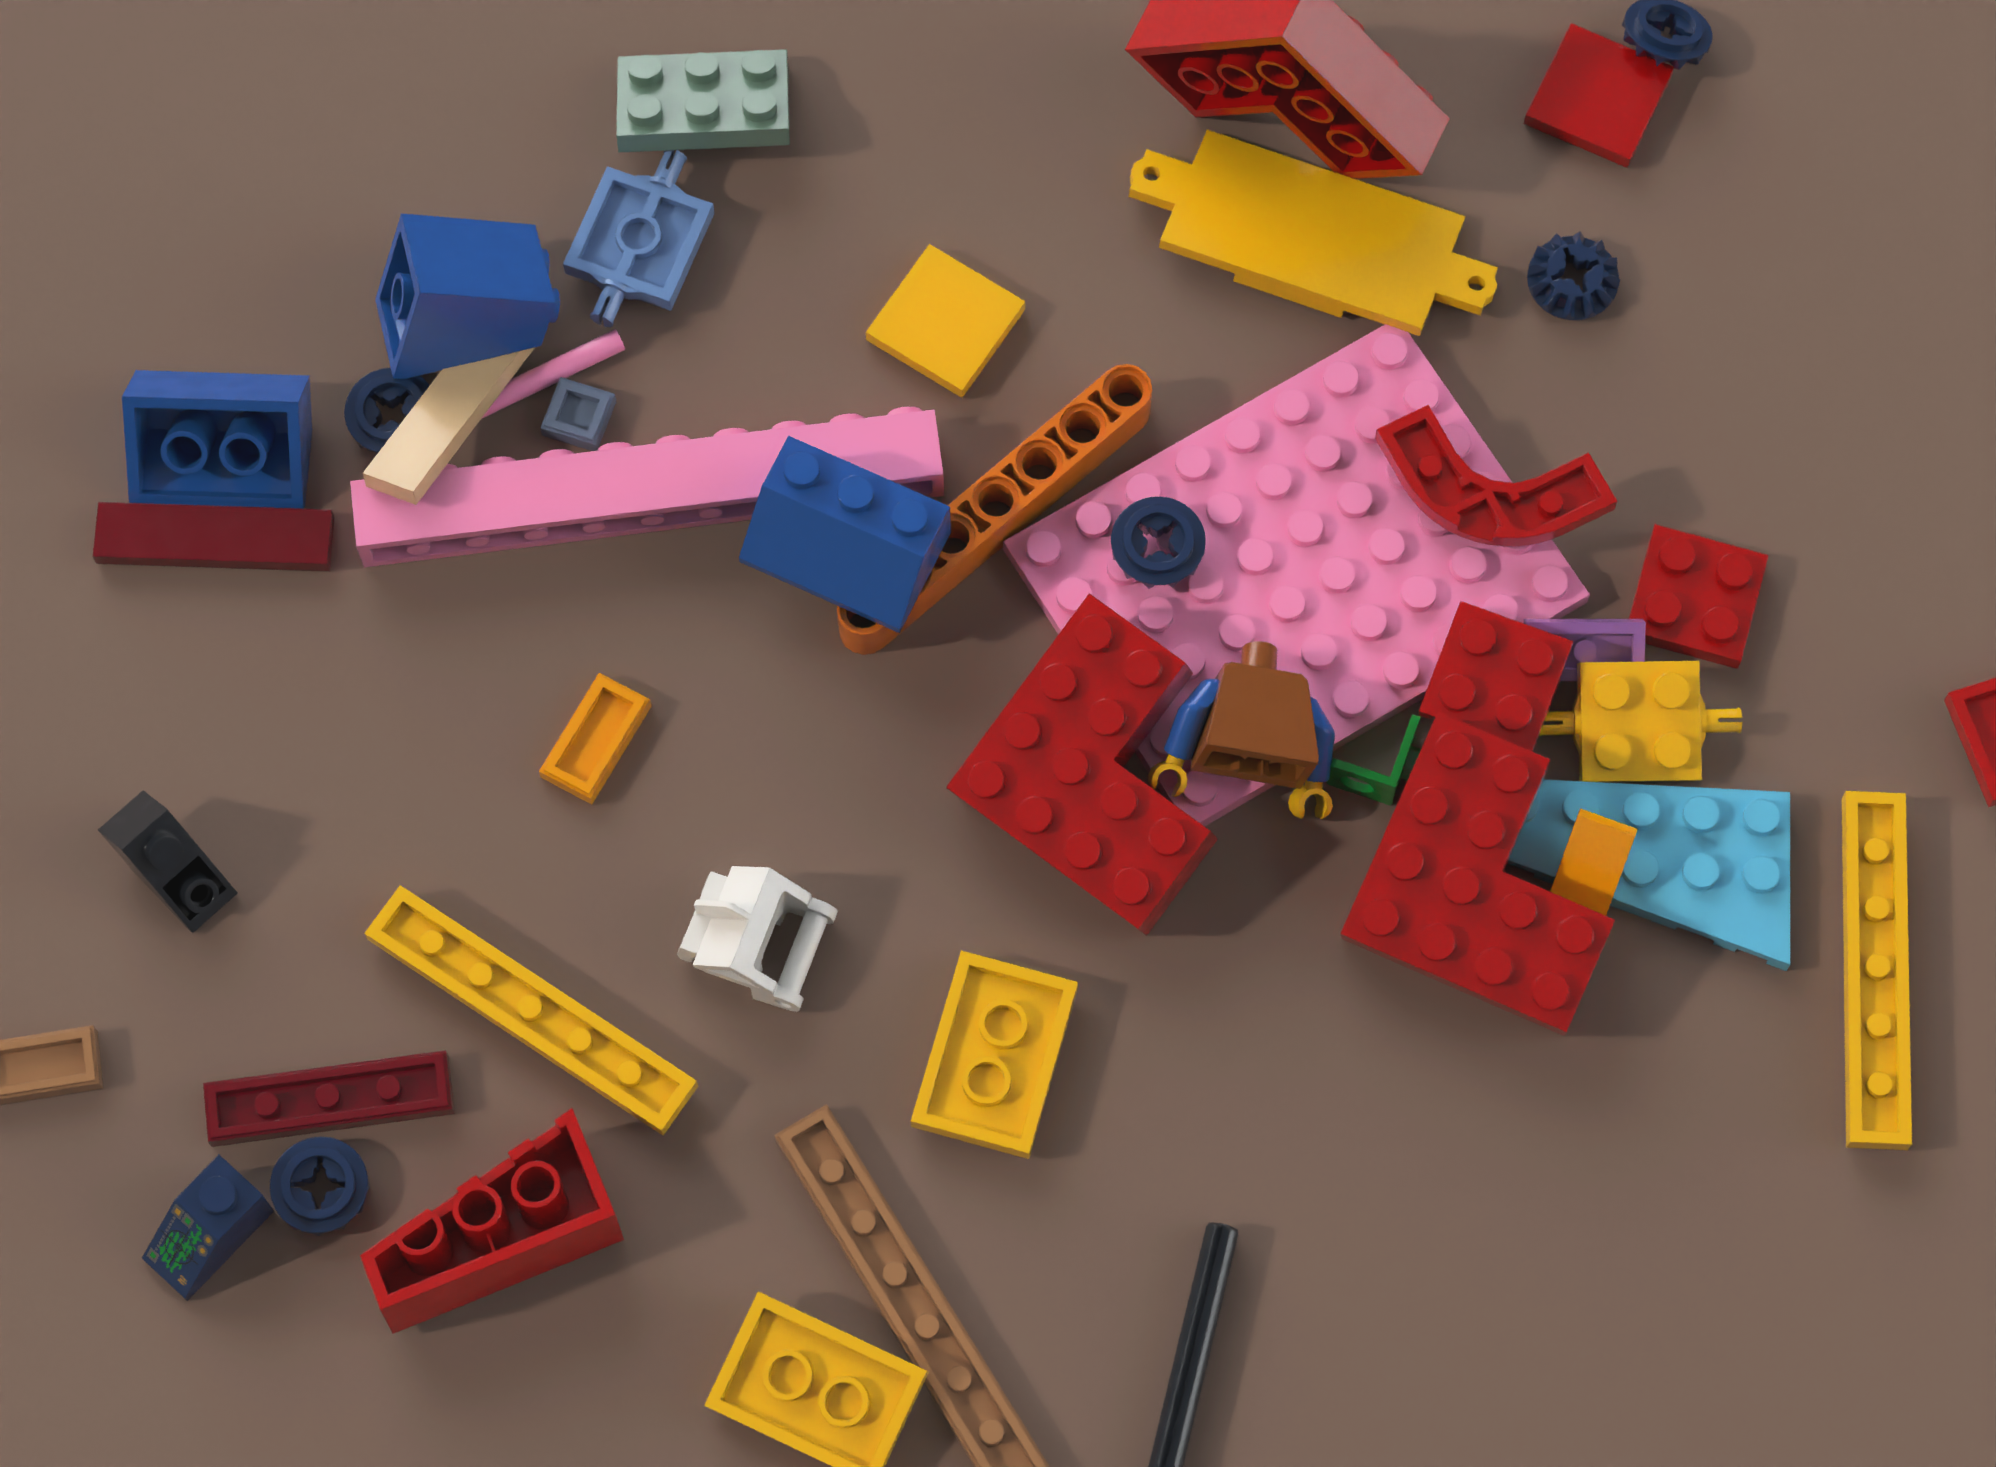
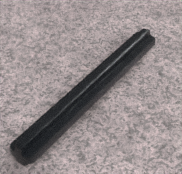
[1148,1222,1238,1467]

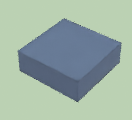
[540,377,617,451]

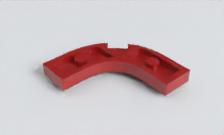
[1375,405,1618,547]

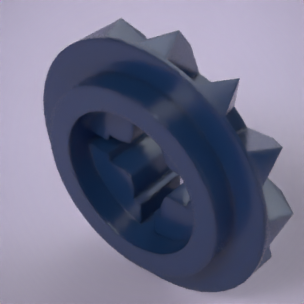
[1622,0,1713,70]
[1527,231,1620,320]
[344,368,430,454]
[1111,497,1206,589]
[270,1137,370,1236]

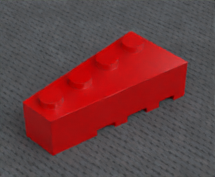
[360,1108,624,1334]

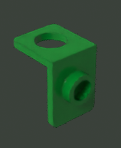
[1327,714,1421,806]

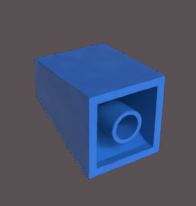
[375,213,560,379]

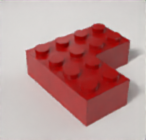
[1125,0,1450,179]
[946,593,1218,936]
[1340,711,1615,1036]

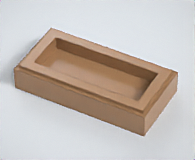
[0,1025,104,1105]

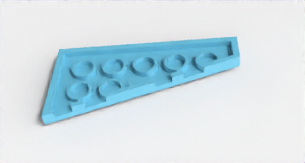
[1507,779,1790,971]

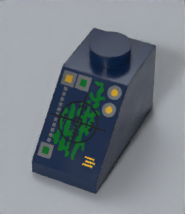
[142,1154,274,1301]

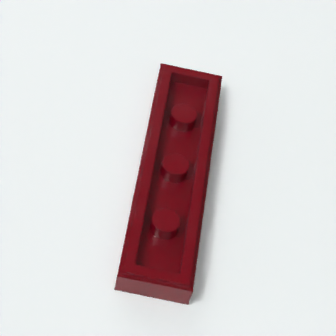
[92,502,335,571]
[203,1050,455,1147]

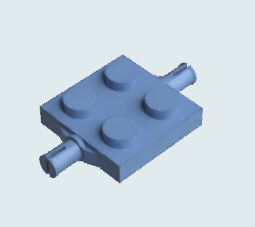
[563,150,714,327]

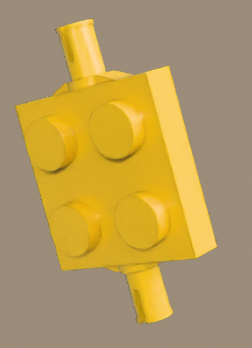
[1539,661,1742,782]

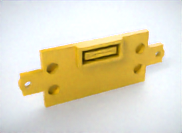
[1128,129,1498,336]

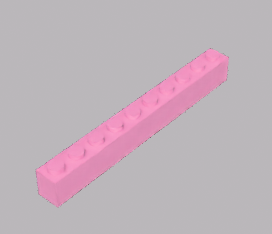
[350,406,944,567]

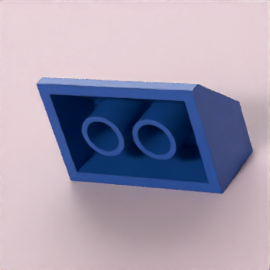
[122,370,312,509]
[739,435,951,633]

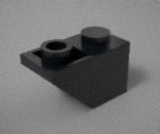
[98,790,238,933]

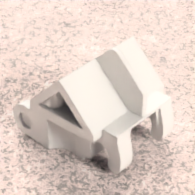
[677,866,838,1012]

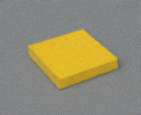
[866,244,1026,398]

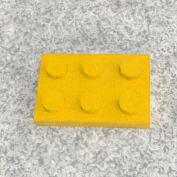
[911,950,1078,1159]
[704,1291,929,1467]

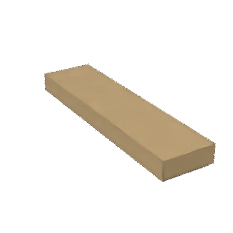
[363,347,535,505]

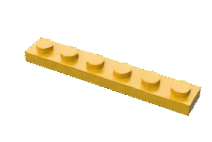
[1842,791,1912,1150]
[364,885,698,1136]

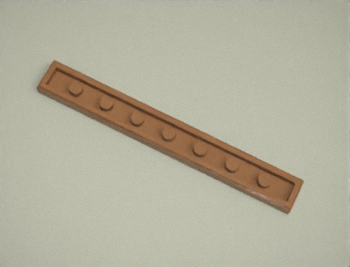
[774,1104,1050,1467]

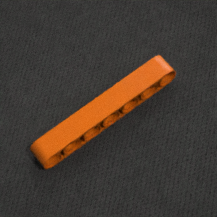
[837,364,1152,655]

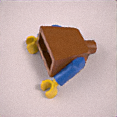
[1148,641,1335,819]

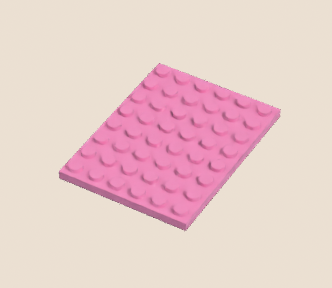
[1003,324,1590,826]

